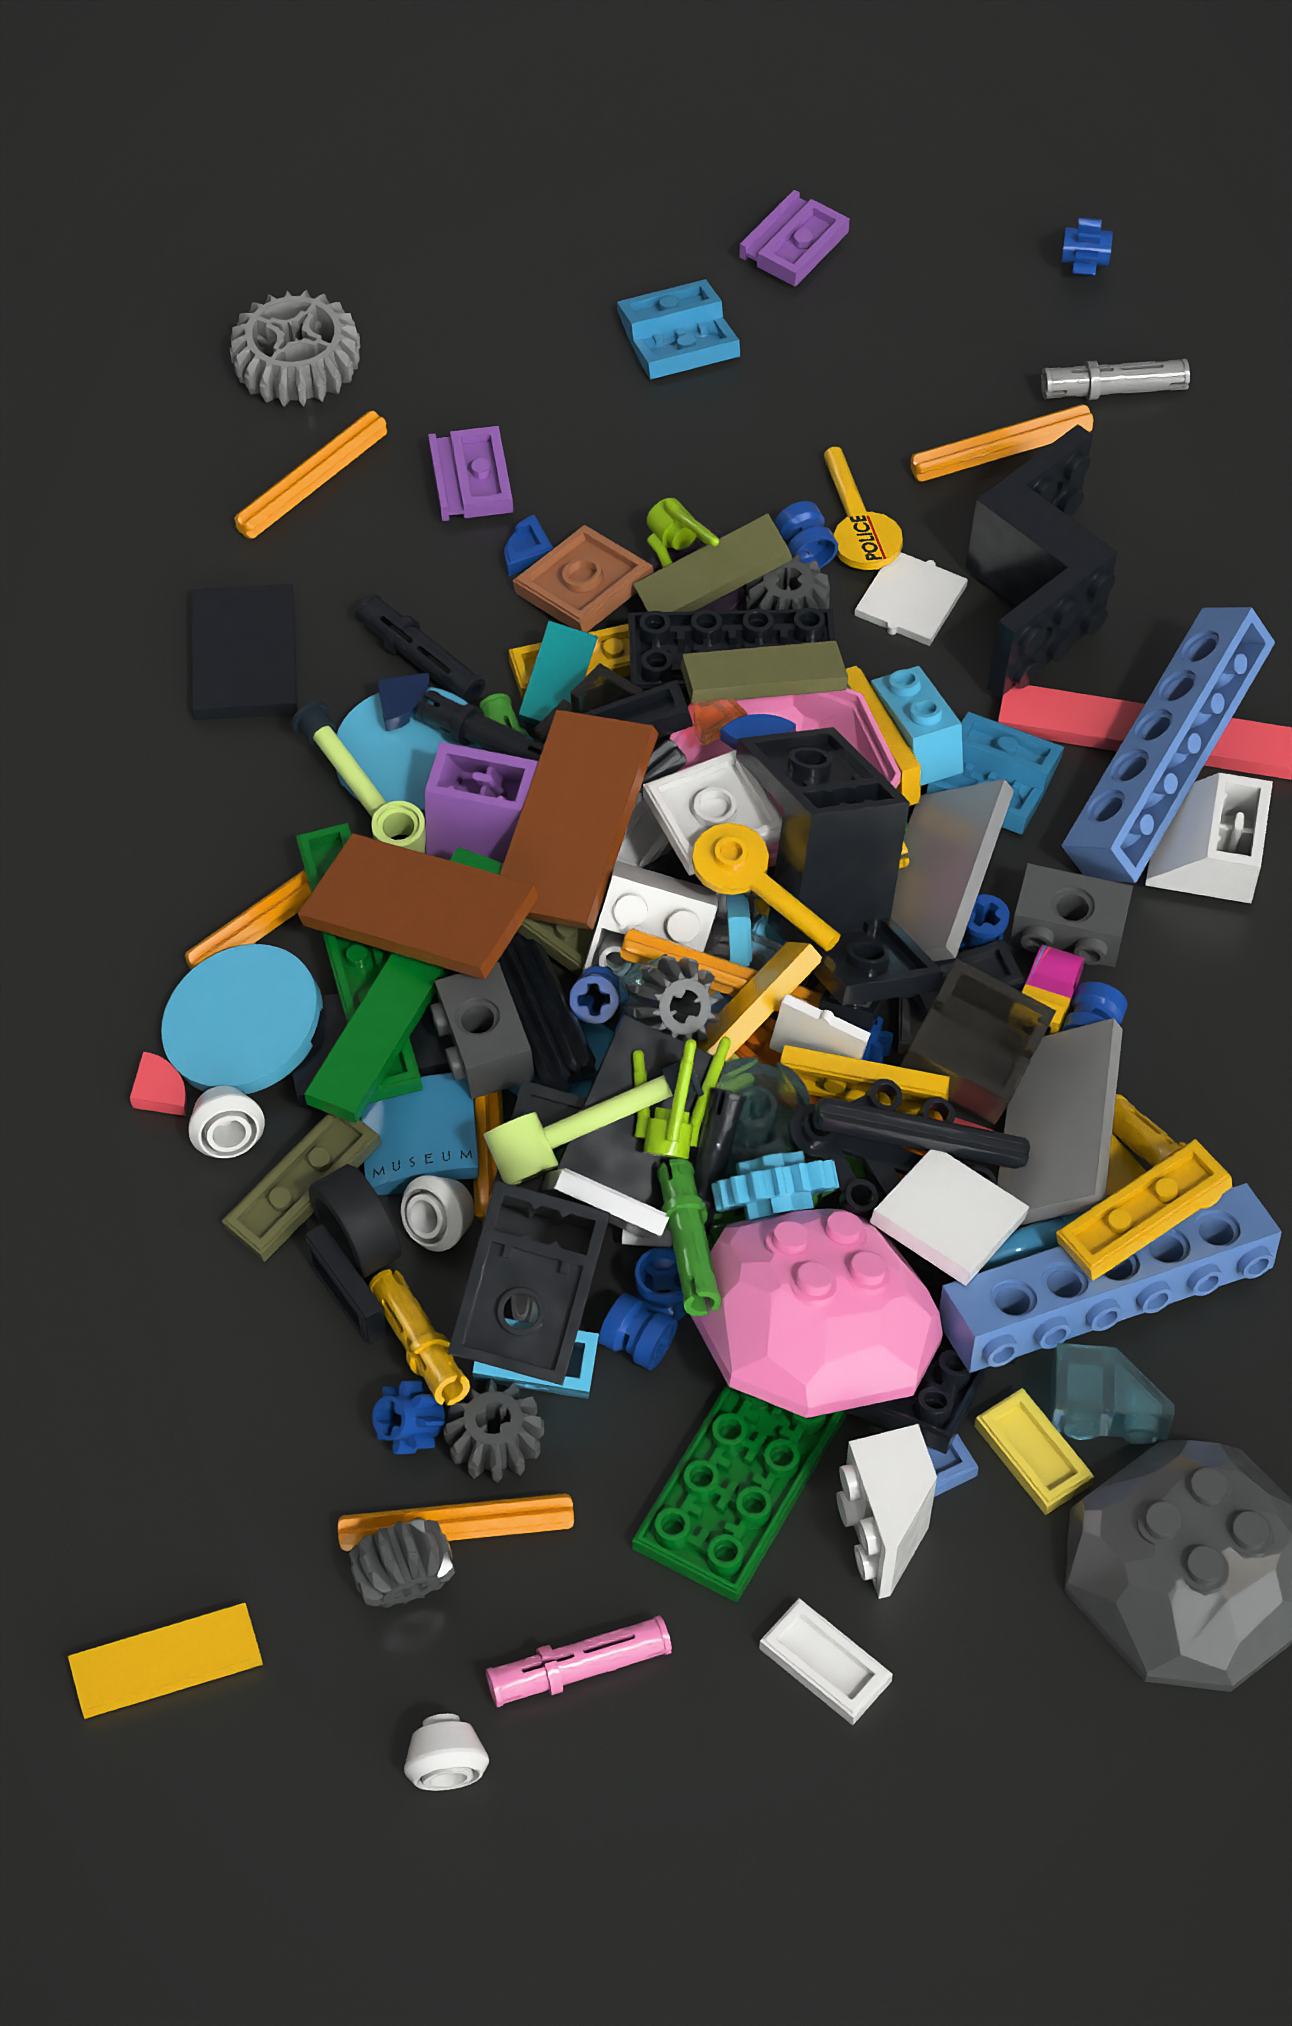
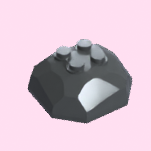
[1064,1440,1292,1692]

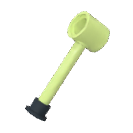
[291,700,426,854]
[483,1054,704,1186]

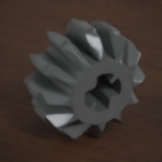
[745,553,830,610]
[625,955,724,1042]
[444,1378,545,1484]
[349,1518,455,1608]

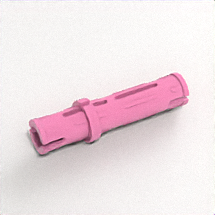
[485,1615,672,1707]

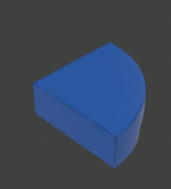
[504,515,554,576]
[720,714,796,750]

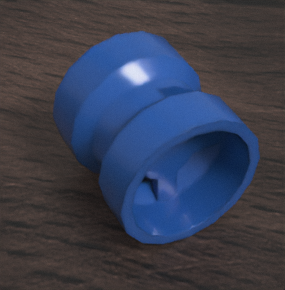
[774,501,838,568]
[1060,981,1128,1032]
[635,1246,687,1321]
[598,1293,678,1370]

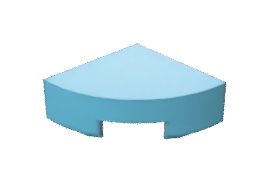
[726,893,752,966]

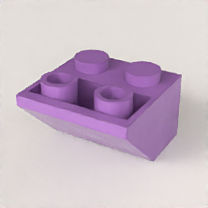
[425,742,538,863]

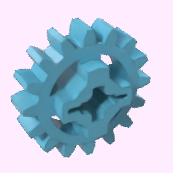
[711,1151,839,1221]

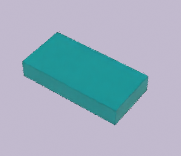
[517,621,598,730]

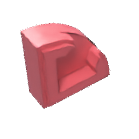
[130,1052,188,1116]

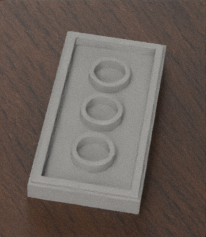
[891,779,1014,961]
[997,1018,1123,1226]

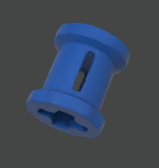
[959,894,1010,952]
[569,965,624,1024]

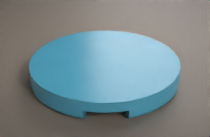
[336,687,486,819]
[161,944,323,1094]

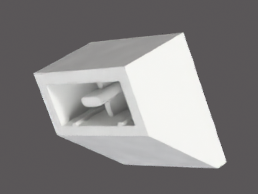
[1145,773,1273,904]
[582,861,718,991]
[836,1424,937,1599]

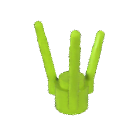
[646,498,719,568]
[633,1037,731,1159]

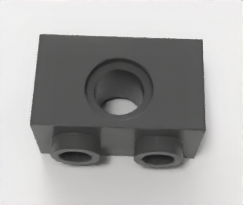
[1010,863,1133,968]
[430,962,535,1099]

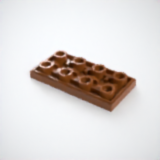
[500,710,659,931]
[298,833,539,980]

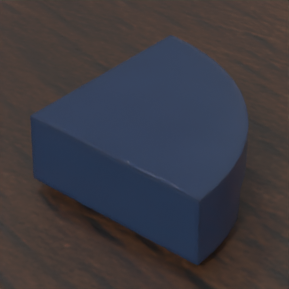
[378,673,430,731]

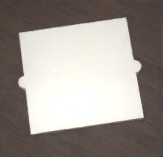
[855,552,968,646]
[769,994,871,1060]

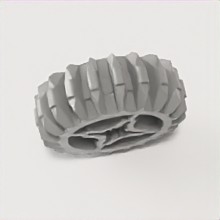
[230,289,360,407]

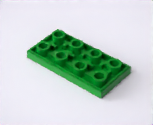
[632,1384,847,1603]

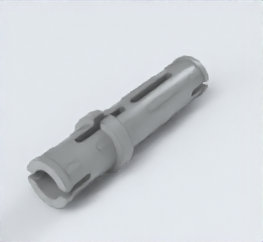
[1041,358,1190,400]

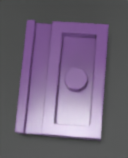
[740,190,850,287]
[428,426,513,521]

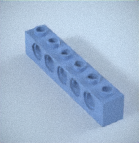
[1061,607,1275,883]
[939,1183,1282,1373]

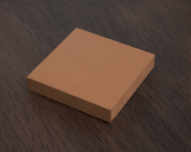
[513,525,654,633]

